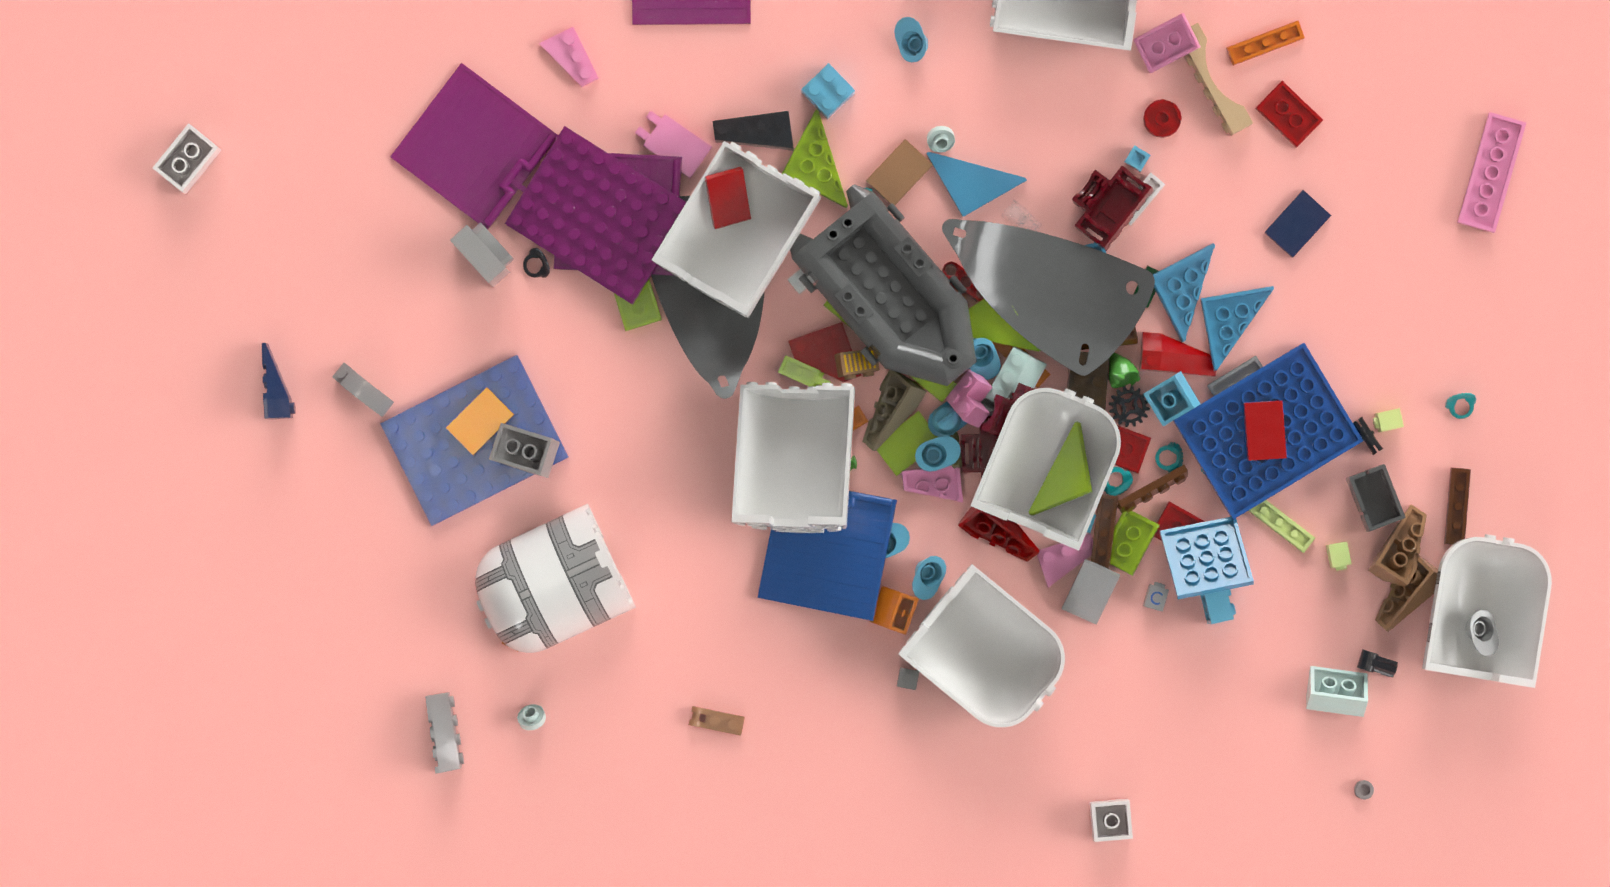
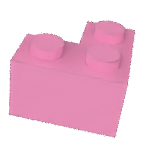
[946,370,993,428]

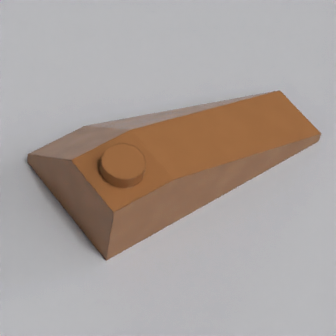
[1368,504,1427,586]
[1375,555,1438,632]

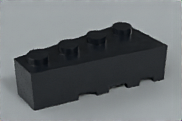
[713,111,794,151]

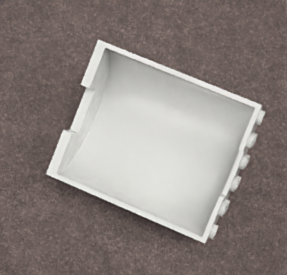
[989,0,1137,51]
[652,141,821,318]
[731,382,855,533]

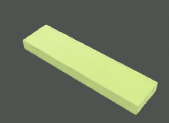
[1248,500,1315,553]

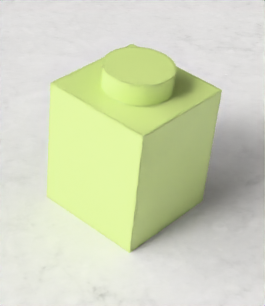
[1373,408,1404,432]
[1326,542,1352,571]

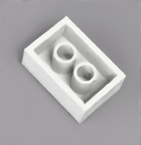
[153,123,222,194]

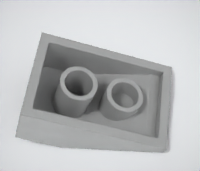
[489,423,560,478]

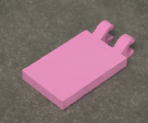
[635,111,712,178]

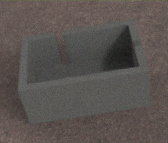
[1346,464,1406,532]

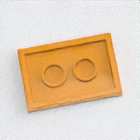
[446,388,514,455]

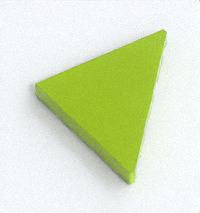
[782,109,848,209]
[969,299,1041,352]
[1029,422,1092,516]

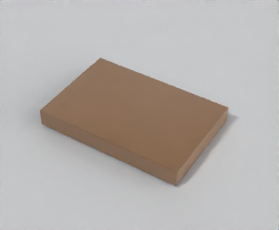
[866,139,933,205]

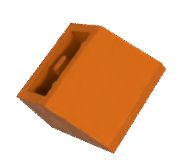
[869,586,919,635]

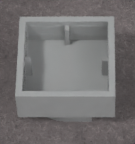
[450,222,514,287]

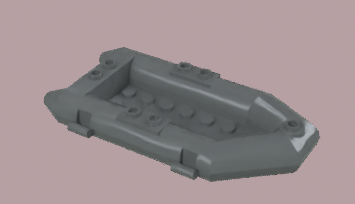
[790,184,977,386]

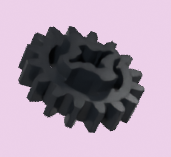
[1108,386,1150,427]

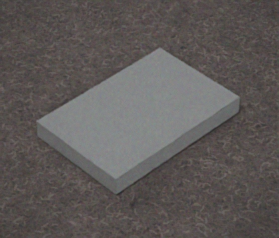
[1207,356,1263,396]
[1062,559,1120,625]

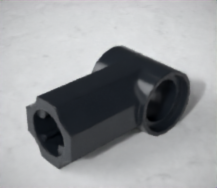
[1357,649,1398,678]

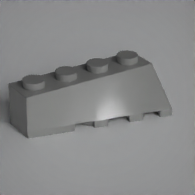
[425,692,464,774]

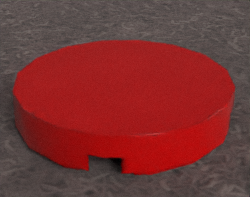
[1143,99,1182,138]

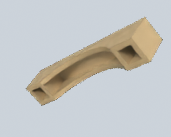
[1185,23,1253,136]

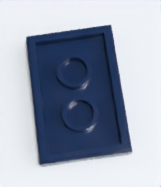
[1264,190,1332,258]

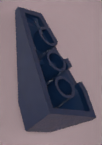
[262,343,296,420]

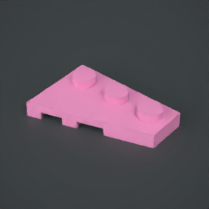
[539,27,599,87]
[901,465,963,502]
[1037,533,1093,588]

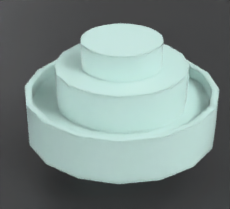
[927,126,955,153]
[517,704,546,730]

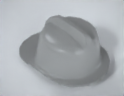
[1466,610,1499,656]

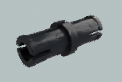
[1353,417,1383,455]

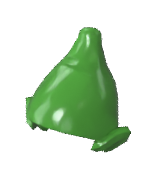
[1108,352,1141,388]

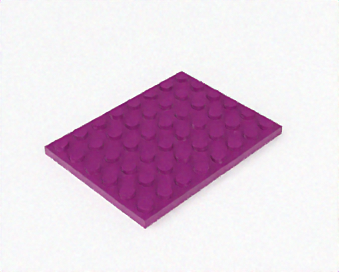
[504,126,687,304]

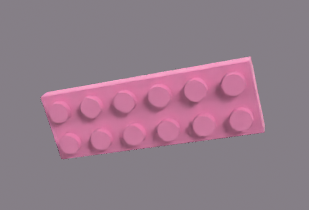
[1457,112,1526,233]

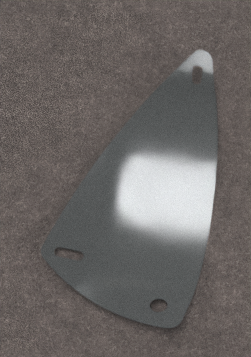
[651,196,765,399]
[942,219,1155,376]

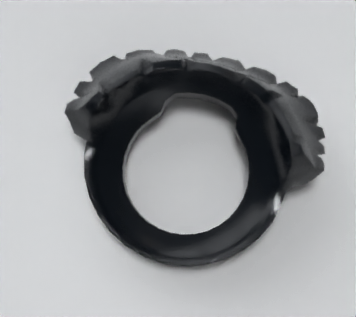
[523,248,550,278]

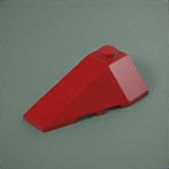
[1139,332,1216,377]
[958,506,1040,562]

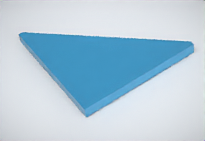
[926,152,1027,217]
[1153,243,1215,342]
[1200,286,1274,371]

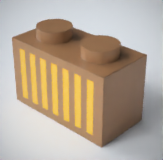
[835,348,880,380]

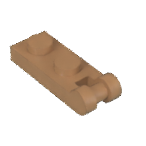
[688,706,745,736]

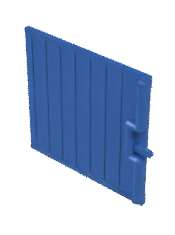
[757,491,897,621]

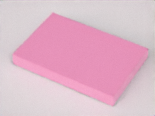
[1133,13,1200,73]

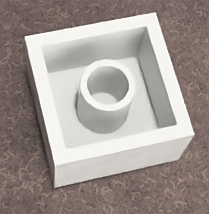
[1089,798,1133,842]

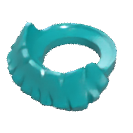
[1445,393,1477,419]
[1155,442,1184,473]
[1104,467,1133,496]

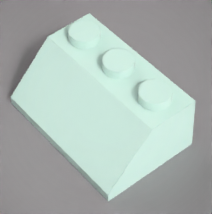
[985,346,1047,403]
[1306,666,1368,717]

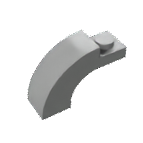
[332,362,394,417]

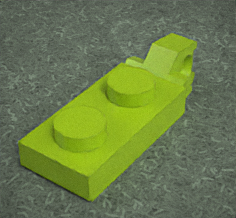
[778,355,831,387]

